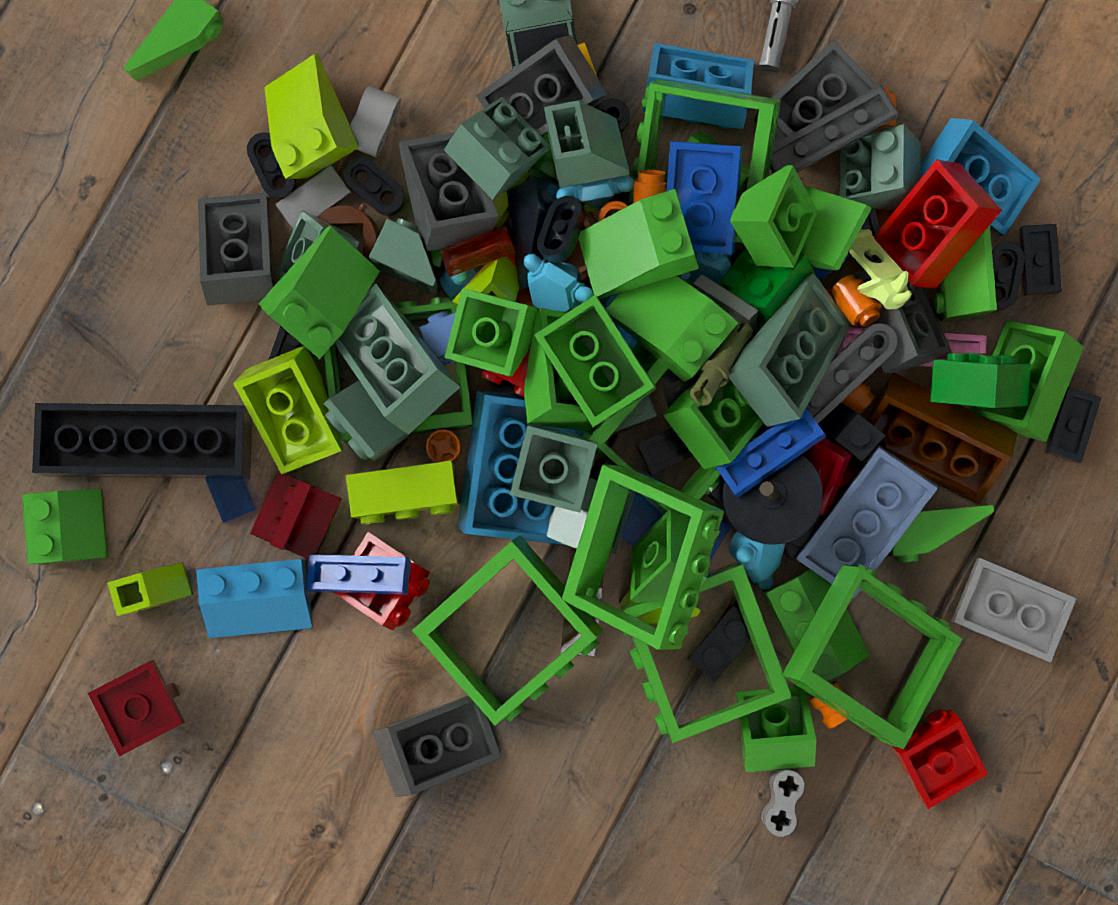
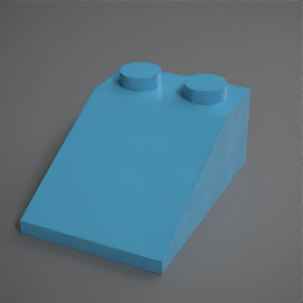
[921,118,1041,236]

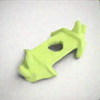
[849,229,912,309]

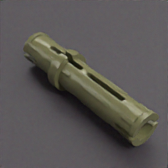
[690,321,753,406]

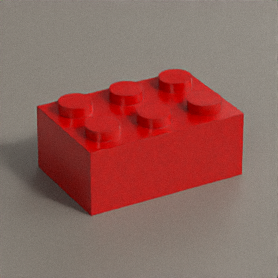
[874,159,1002,288]

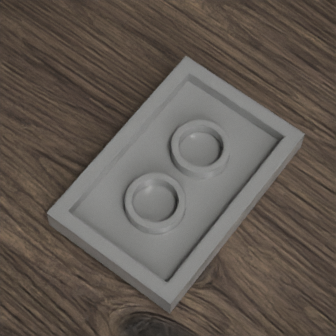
[951,558,1077,663]

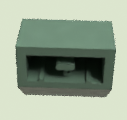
[444,97,551,200]
[544,100,630,188]
[839,124,921,210]
[324,381,409,462]

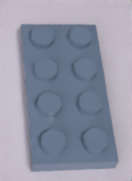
[796,445,938,599]

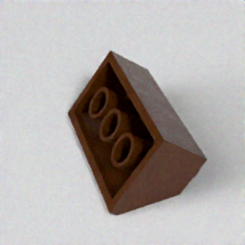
[867,372,1018,504]

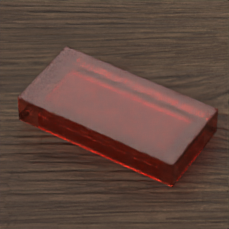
[440,226,515,277]

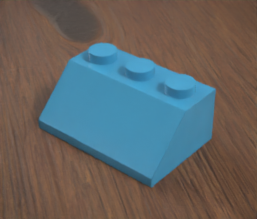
[642,43,754,130]
[196,559,313,638]

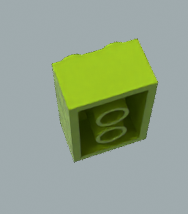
[346,461,460,525]

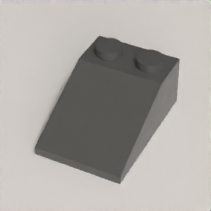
[476,35,607,137]
[753,40,879,143]
[399,132,498,252]
[198,192,275,306]
[372,695,501,797]

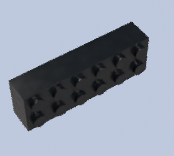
[32,403,252,479]

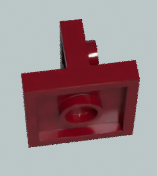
[802,438,860,516]
[250,471,342,560]
[88,660,185,756]

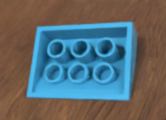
[457,390,583,545]

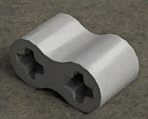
[350,85,401,158]
[761,768,804,837]

